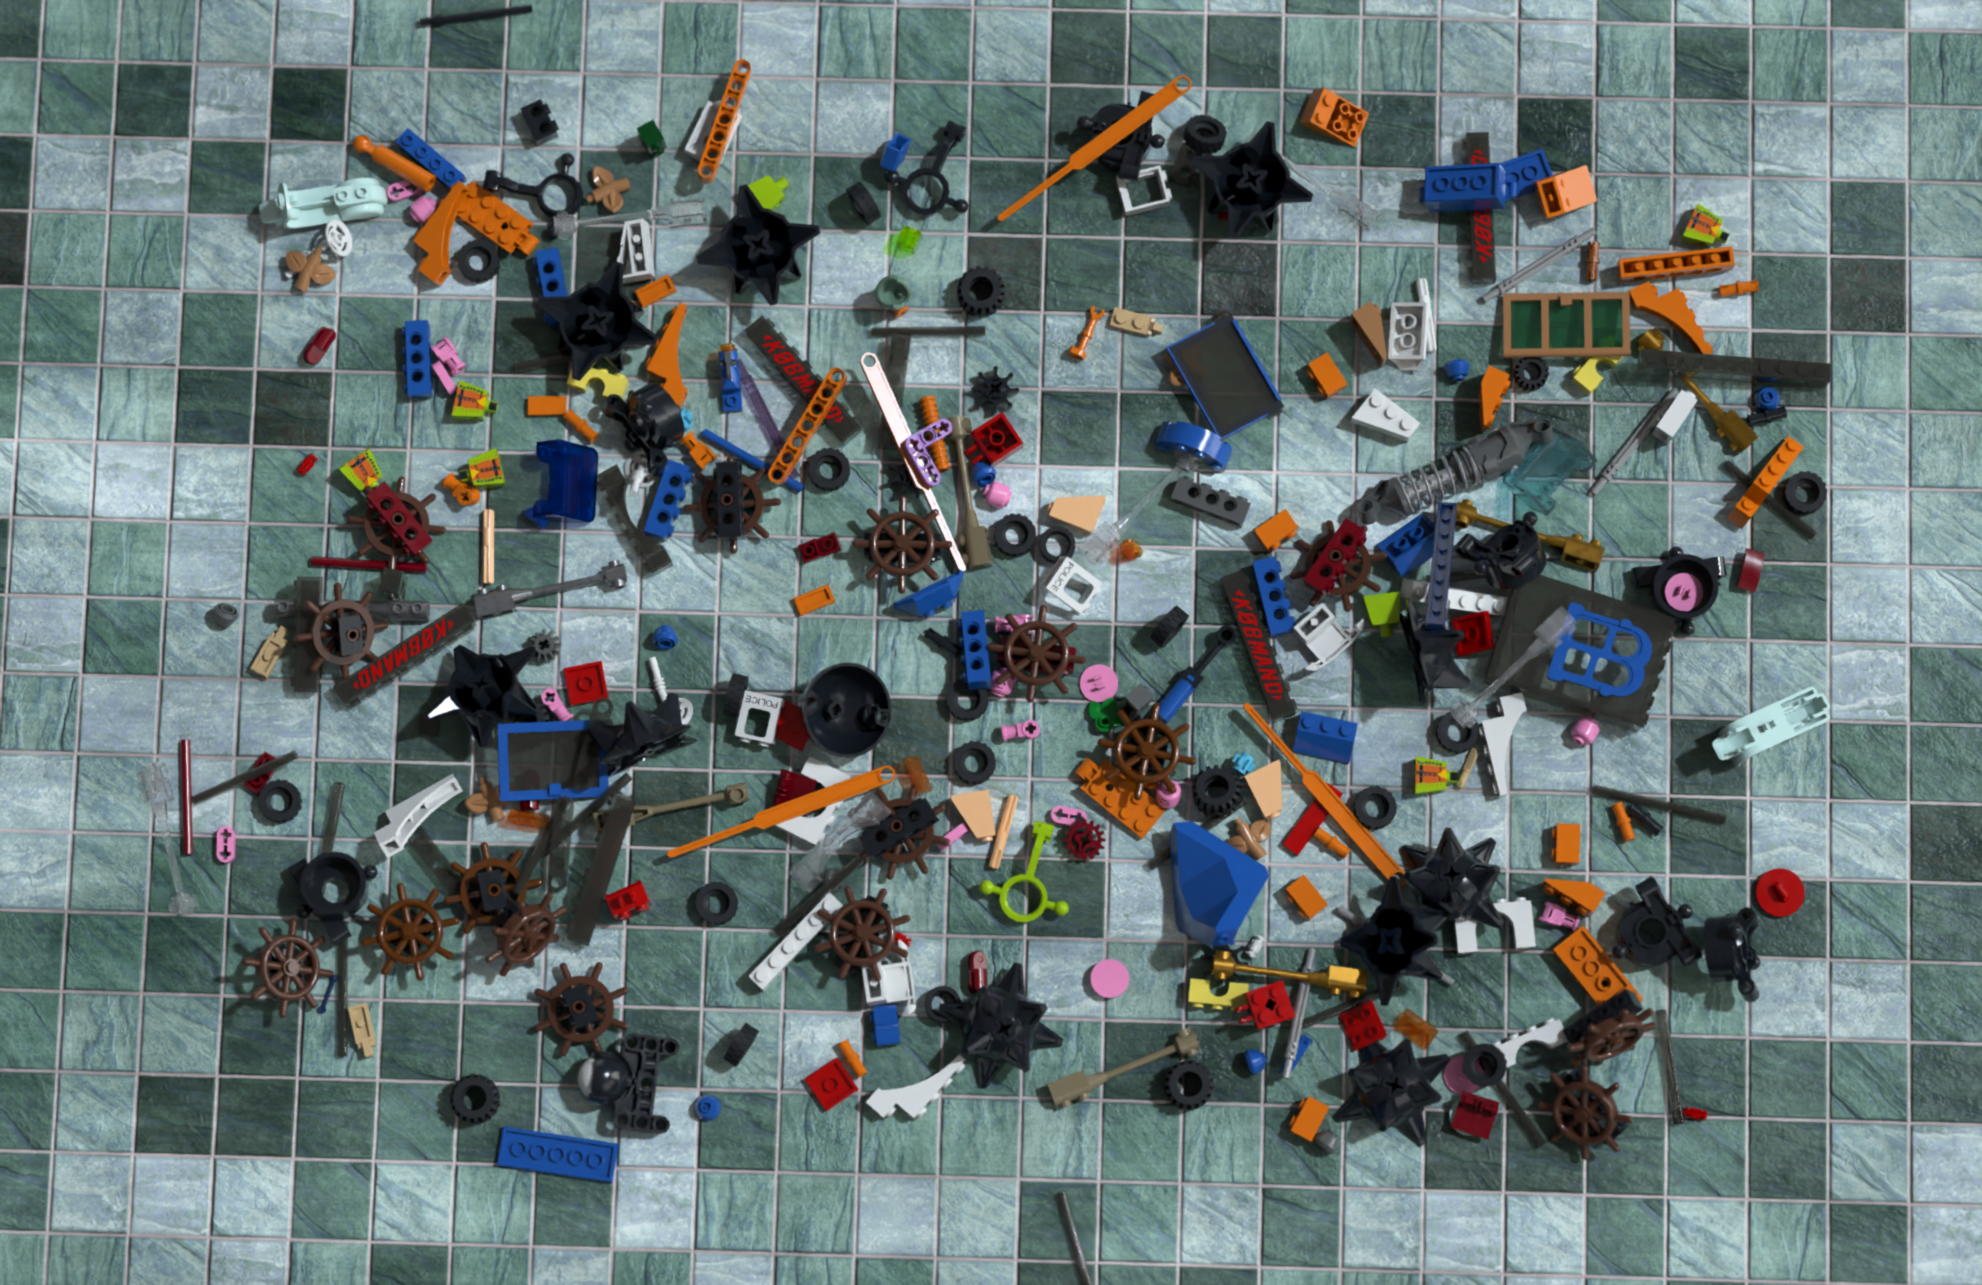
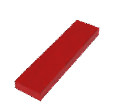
[1282,783,1343,856]

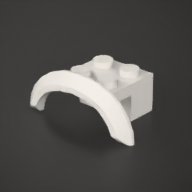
[1293,603,1364,671]
[862,940,916,1015]

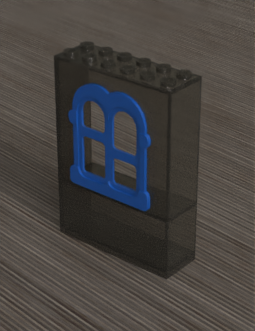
[1483,575,1677,732]

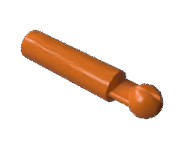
[353,135,437,192]

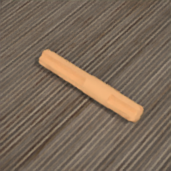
[483,509,494,584]
[989,795,1019,869]

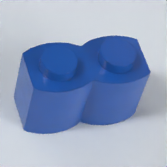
[880,133,911,171]
[870,1004,901,1047]

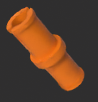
[1719,279,1759,297]
[563,409,599,443]
[1611,802,1636,842]
[1312,827,1351,859]
[837,1039,868,1079]

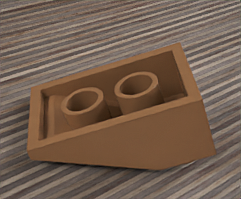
[1349,301,1387,368]

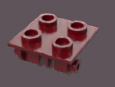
[772,769,817,817]
[1451,1090,1500,1140]

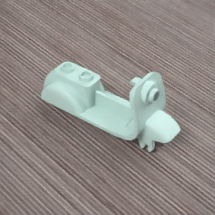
[259,177,388,229]
[1712,687,1830,768]

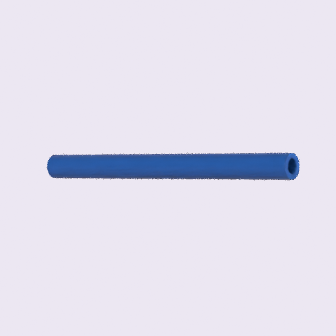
[701,429,804,493]

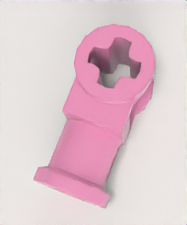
[431,336,467,375]
[996,614,1033,636]
[541,689,574,721]
[1001,720,1040,742]
[1539,901,1581,932]

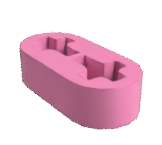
[387,180,422,202]
[432,360,457,395]
[1051,806,1087,826]
[936,822,970,852]
[216,826,236,864]

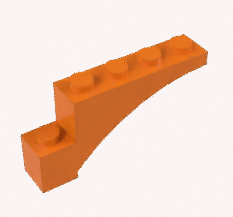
[413,181,471,286]
[1628,281,1713,362]
[646,303,689,409]
[1727,436,1804,529]

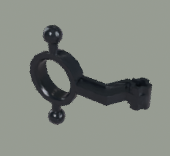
[885,120,968,215]
[483,153,584,240]

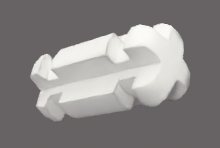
[1245,935,1265,958]

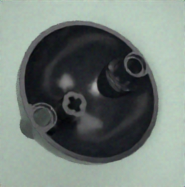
[797,662,892,758]

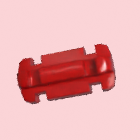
[297,453,318,476]
[895,932,912,948]
[1683,1107,1708,1120]

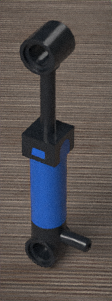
[1138,625,1236,741]

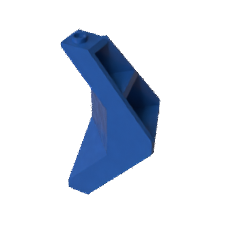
[1169,821,1269,946]

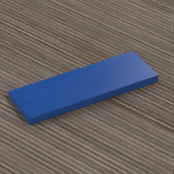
[497,1126,619,1183]

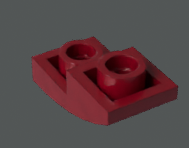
[798,532,842,564]
[1736,548,1765,592]
[242,752,281,796]

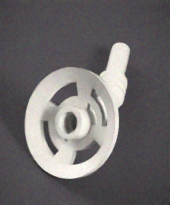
[285,219,352,279]
[625,450,662,496]
[649,657,693,725]

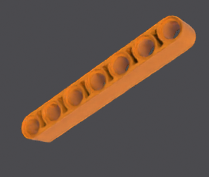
[698,59,751,184]
[768,368,847,485]

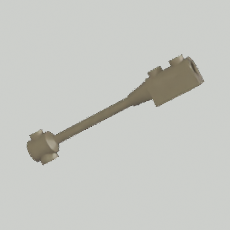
[943,416,993,569]
[593,782,749,832]
[1047,1027,1200,1109]

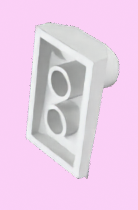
[684,100,742,164]
[1388,302,1432,371]

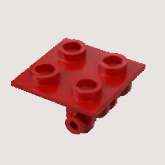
[1339,1000,1388,1051]

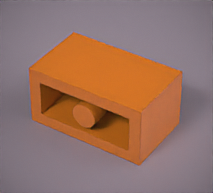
[1306,352,1347,399]
[1253,509,1299,552]
[1551,823,1580,865]
[1285,875,1328,921]
[1289,1096,1329,1143]

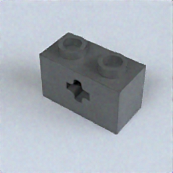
[1116,683,1154,722]

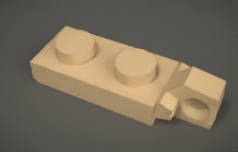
[1110,307,1164,336]
[250,626,290,679]
[348,1002,376,1058]

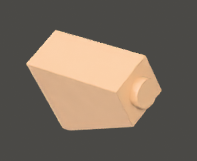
[1047,496,1106,535]
[1244,759,1282,821]
[951,790,996,843]

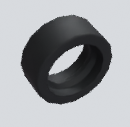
[1040,527,1075,564]
[925,986,961,1024]

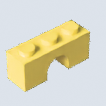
[1572,335,1624,396]
[567,367,629,401]
[1188,978,1249,1011]

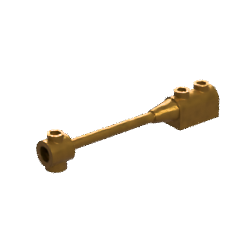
[1637,328,1759,453]
[1456,499,1604,572]
[1210,951,1368,998]

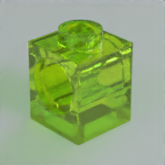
[897,225,922,255]

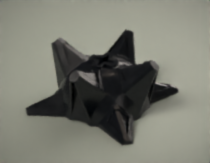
[1191,121,1313,238]
[696,184,821,306]
[537,261,659,381]
[1399,598,1470,705]
[425,645,539,747]
[589,692,698,777]
[1400,828,1504,929]
[1341,876,1447,1006]
[938,962,1063,1088]
[1333,1038,1450,1147]

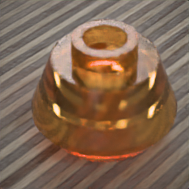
[1118,539,1143,561]

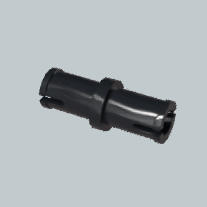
[1747,406,1787,427]
[924,627,962,658]
[1626,802,1663,836]

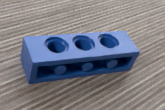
[395,128,467,190]
[533,247,568,328]
[402,320,433,399]
[644,459,693,541]
[1252,556,1296,638]
[958,610,992,690]

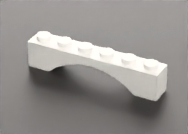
[749,892,843,992]

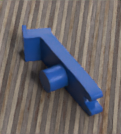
[1279,1034,1313,1074]

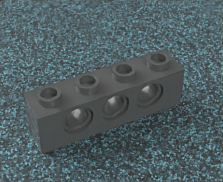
[1171,476,1251,528]

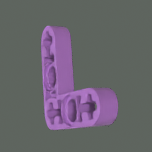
[903,419,952,488]

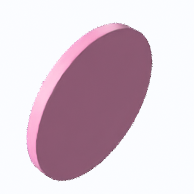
[1664,573,1703,612]
[1080,664,1118,703]
[1090,959,1129,998]
[1444,1055,1483,1094]

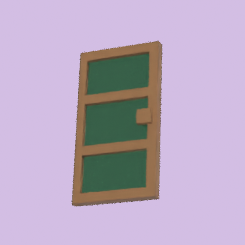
[1503,292,1631,358]

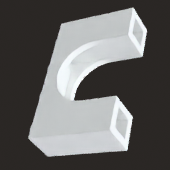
[775,756,851,847]
[1454,897,1536,955]

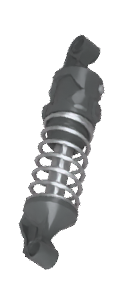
[1357,419,1554,525]

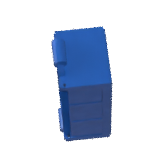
[1419,163,1517,213]

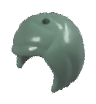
[875,275,912,310]

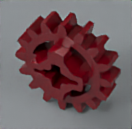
[1063,818,1106,861]

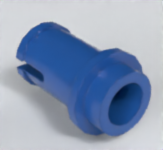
[524,507,549,530]

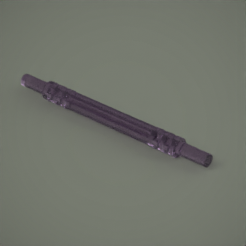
[738,359,800,479]

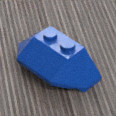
[893,570,964,619]

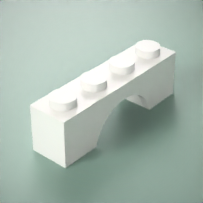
[1489,1018,1568,1068]

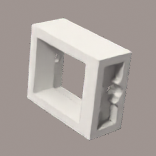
[1116,166,1172,217]
[1652,390,1698,445]

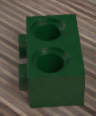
[637,120,667,157]

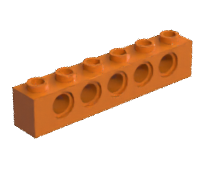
[1616,246,1735,283]

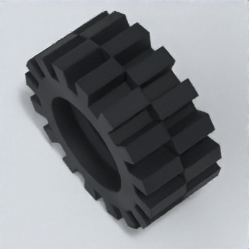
[1513,357,1549,391]

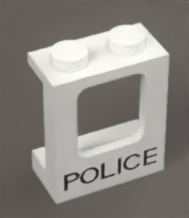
[1040,556,1102,614]
[735,690,785,747]

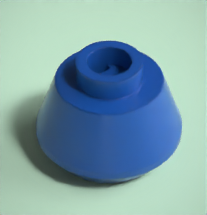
[1444,359,1470,382]
[1754,386,1780,411]
[972,462,997,487]
[652,625,678,650]
[1244,1050,1267,1075]
[694,1094,721,1121]

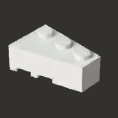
[617,219,655,284]
[1350,389,1420,442]

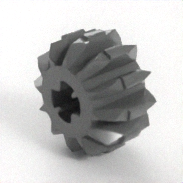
[528,630,562,663]

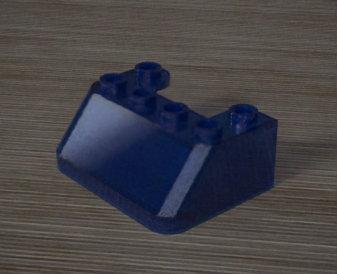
[532,439,598,523]

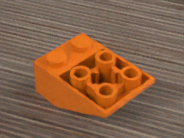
[1299,88,1369,147]
[1533,165,1597,218]
[1478,365,1511,433]
[1540,879,1606,917]

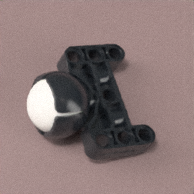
[578,1033,679,1134]

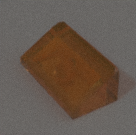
[904,756,932,796]
[507,809,549,829]
[1394,1008,1439,1050]

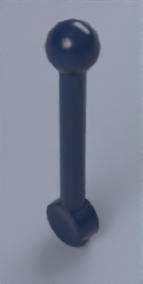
[318,975,338,1014]

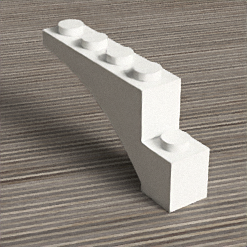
[1400,578,1508,616]
[1478,692,1527,798]
[374,774,463,858]
[866,1054,966,1119]

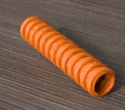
[919,396,951,472]

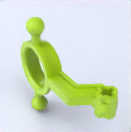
[979,820,1069,922]

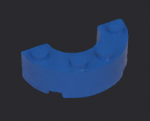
[1153,421,1232,471]

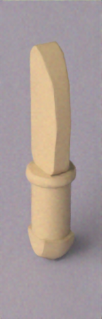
[1457,747,1478,789]

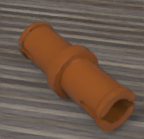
[1585,241,1600,281]

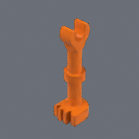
[1068,305,1105,361]

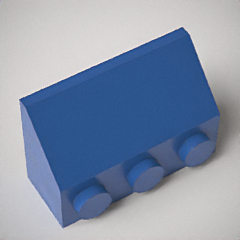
[1376,513,1436,578]
[1292,711,1358,764]

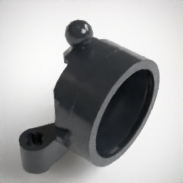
[1077,91,1165,183]
[603,383,684,476]
[1453,511,1547,589]
[1631,546,1727,636]
[288,852,378,946]
[1612,876,1703,967]
[1704,907,1761,1002]

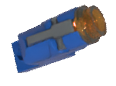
[718,344,743,413]

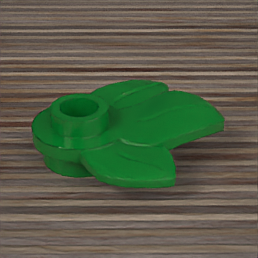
[1089,697,1123,733]

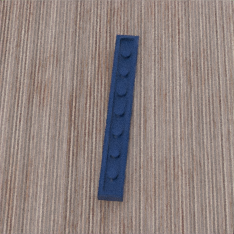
[1425,502,1457,630]

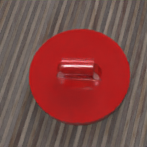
[1756,868,1805,917]

